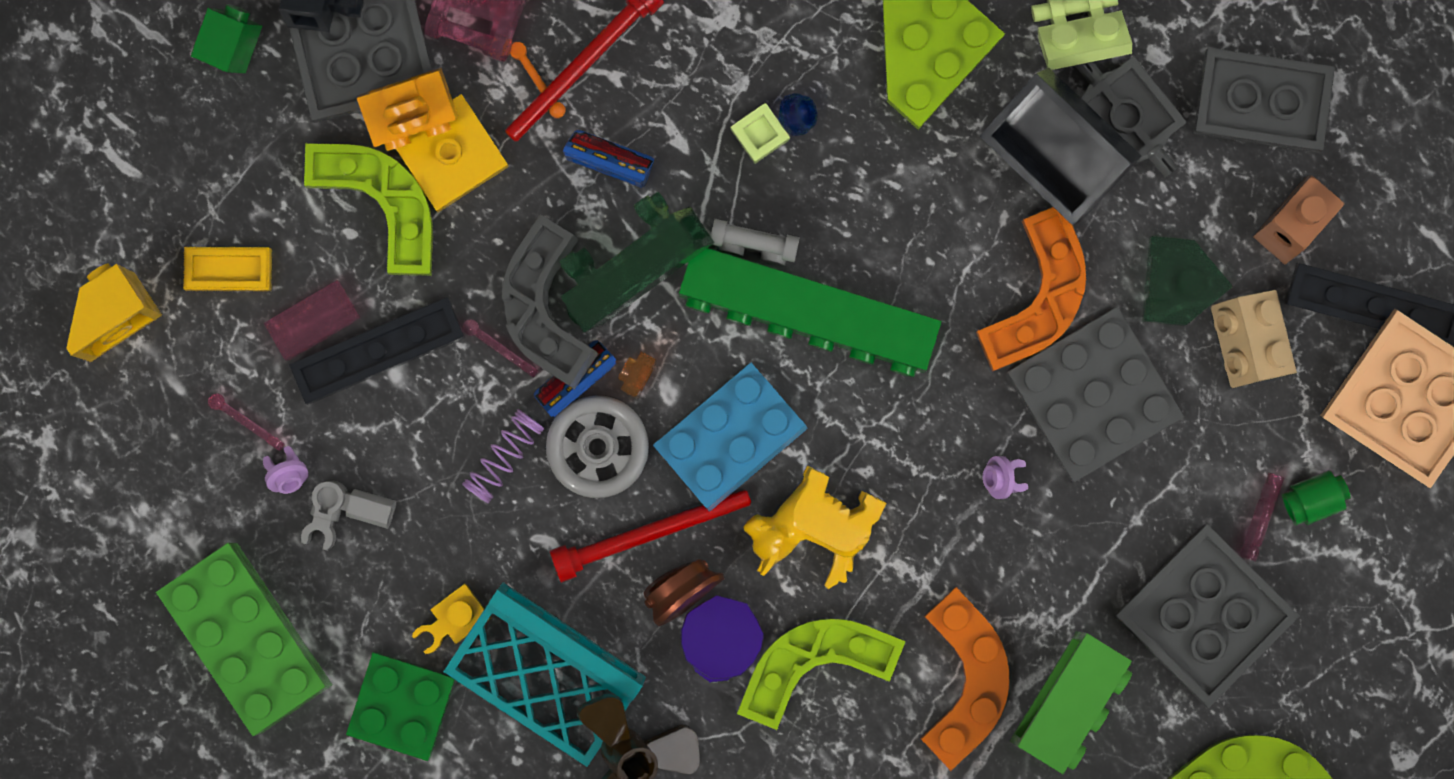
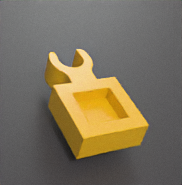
[412,584,491,654]

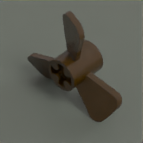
[577,694,700,779]

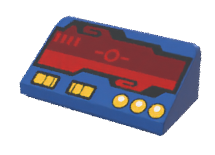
[563,130,654,188]
[534,340,617,417]

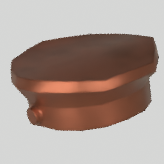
[643,559,725,627]

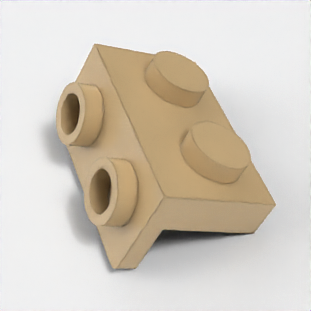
[1211,290,1297,388]

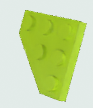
[883,0,1005,130]

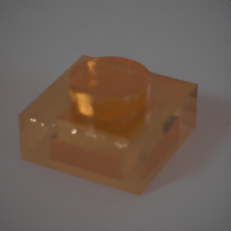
[618,352,657,400]

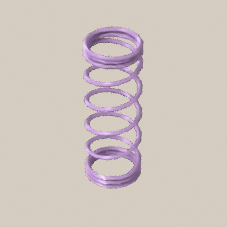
[462,409,544,504]

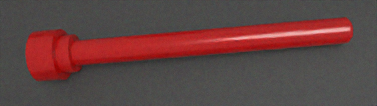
[505,0,664,142]
[549,490,751,583]

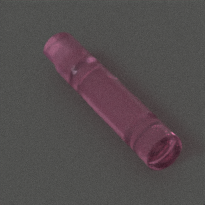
[1240,473,1284,562]

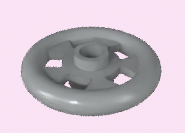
[546,395,649,498]

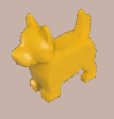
[743,466,886,589]

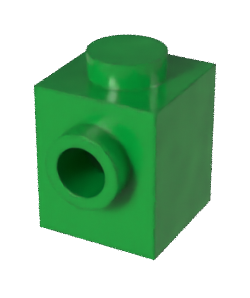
[191,4,263,73]

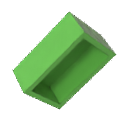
[1009,631,1132,774]

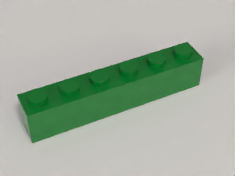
[679,244,942,378]

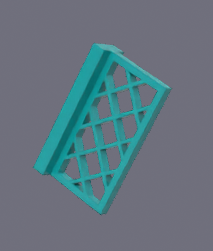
[443,582,646,767]

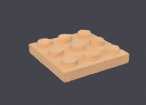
[1320,309,1454,488]

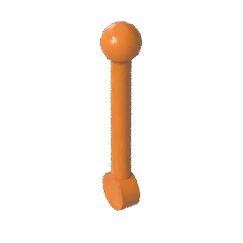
[509,42,566,118]

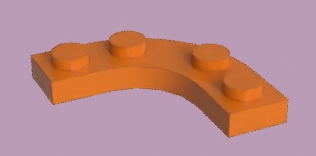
[976,207,1086,372]
[920,587,1009,771]

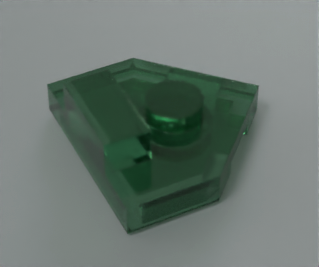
[1142,236,1233,326]

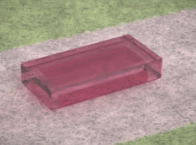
[264,280,361,361]

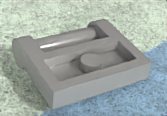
[709,219,800,266]

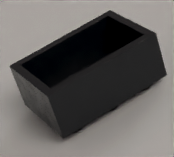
[980,68,1142,225]

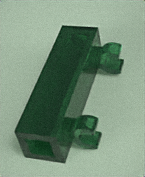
[560,192,715,332]

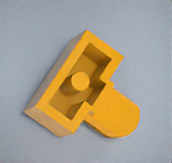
[357,68,458,151]

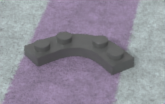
[502,214,598,389]

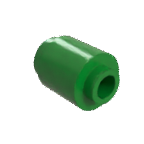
[1282,470,1351,526]

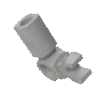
[301,480,396,551]

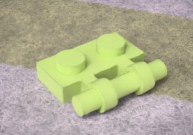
[1031,0,1132,70]

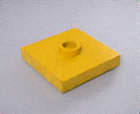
[396,94,509,213]

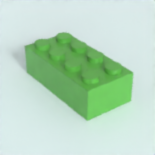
[156,543,333,737]

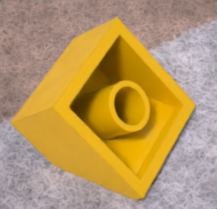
[66,263,162,362]

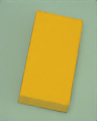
[183,247,272,291]

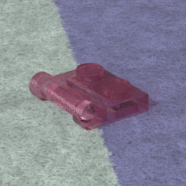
[424,0,526,62]

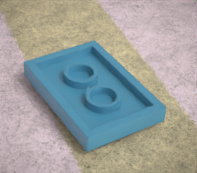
[653,362,808,512]

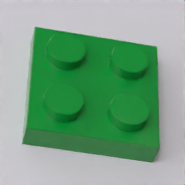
[346,652,455,761]

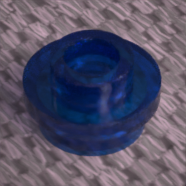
[779,93,818,136]

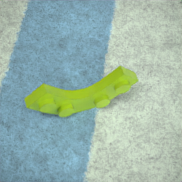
[304,143,433,276]
[737,619,906,730]
[1167,735,1332,779]

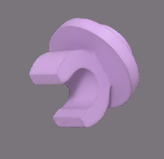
[263,446,308,494]
[983,456,1028,499]

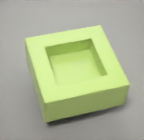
[731,103,790,164]

